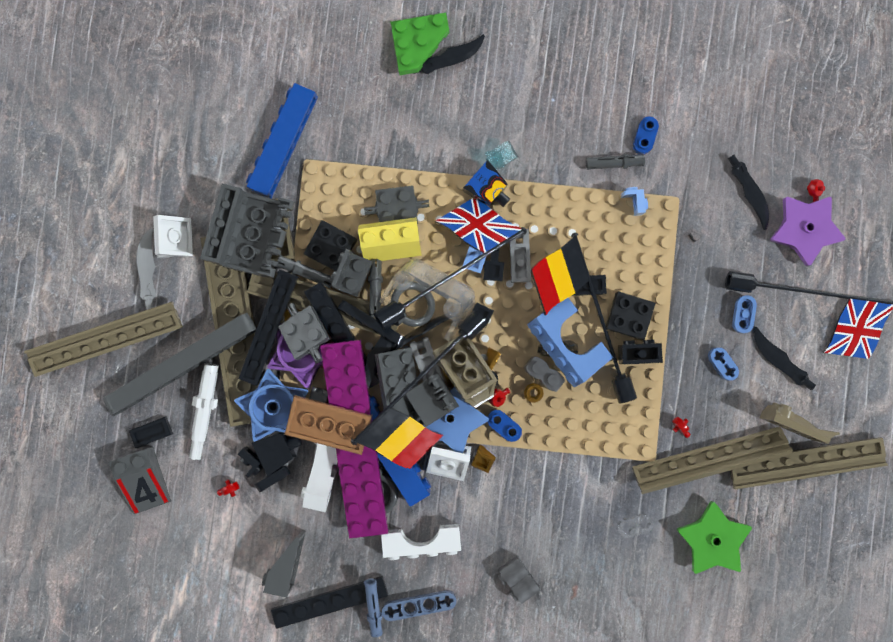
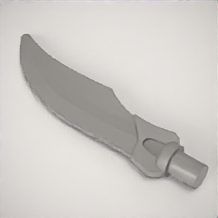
[136,228,156,310]

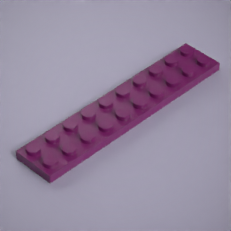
[320,339,389,539]

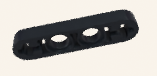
[337,300,407,348]

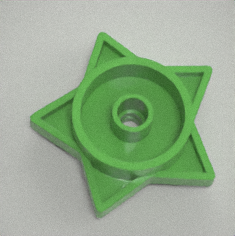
[677,501,752,574]

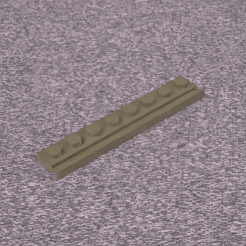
[246,272,398,334]
[24,301,183,377]
[632,427,793,494]
[730,437,888,489]

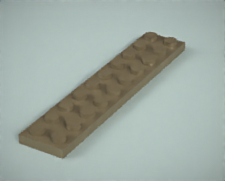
[200,237,263,427]

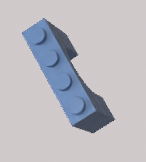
[527,298,613,387]

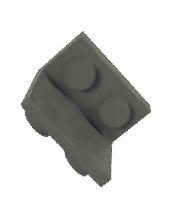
[330,249,373,298]

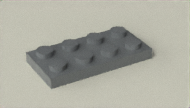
[374,347,423,424]

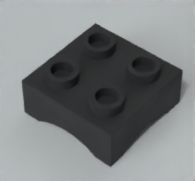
[304,220,357,271]
[606,291,656,340]

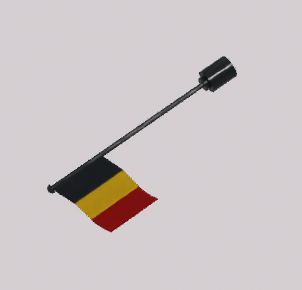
[530,232,637,404]
[351,310,488,469]

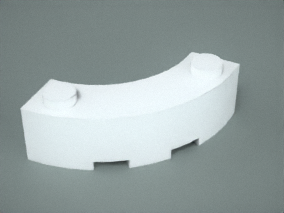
[301,443,338,512]

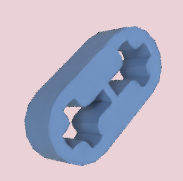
[708,348,739,380]

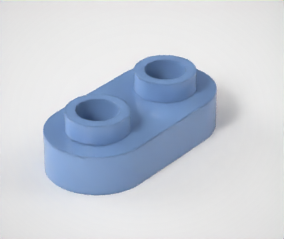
[732,295,757,334]

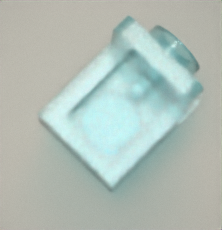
[485,141,518,169]

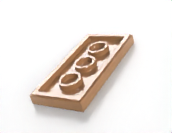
[284,395,372,455]

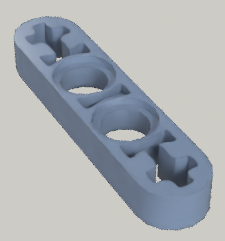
[382,590,456,621]

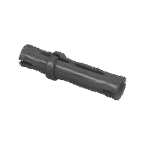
[586,153,645,170]
[277,255,332,288]
[368,259,383,318]

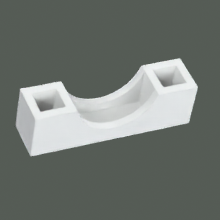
[381,524,461,560]

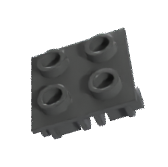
[405,373,459,427]

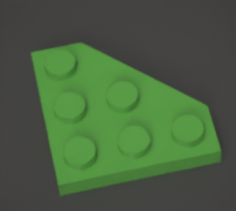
[391,13,449,75]

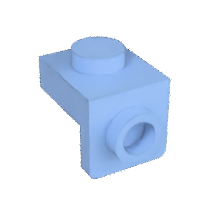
[621,187,648,216]

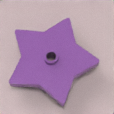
[770,197,846,266]
[267,316,328,388]

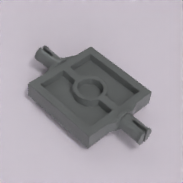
[364,186,430,224]
[278,303,330,363]

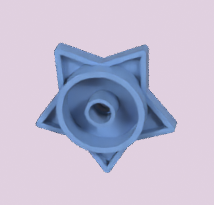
[234,369,308,442]
[423,387,489,454]

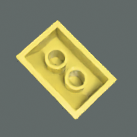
[358,217,422,262]

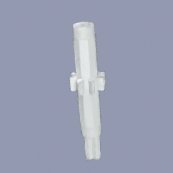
[189,363,218,460]

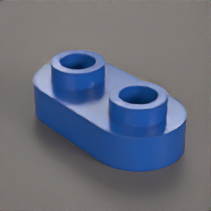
[633,116,659,155]
[488,410,522,442]

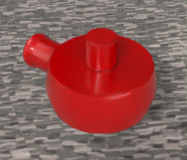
[807,179,825,202]
[488,388,510,407]
[672,417,691,438]
[217,480,240,497]

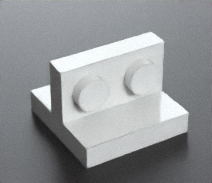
[153,215,193,258]
[426,441,471,481]

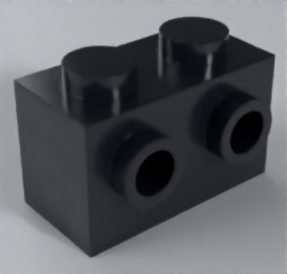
[618,340,663,364]

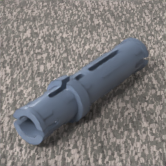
[364,579,383,637]

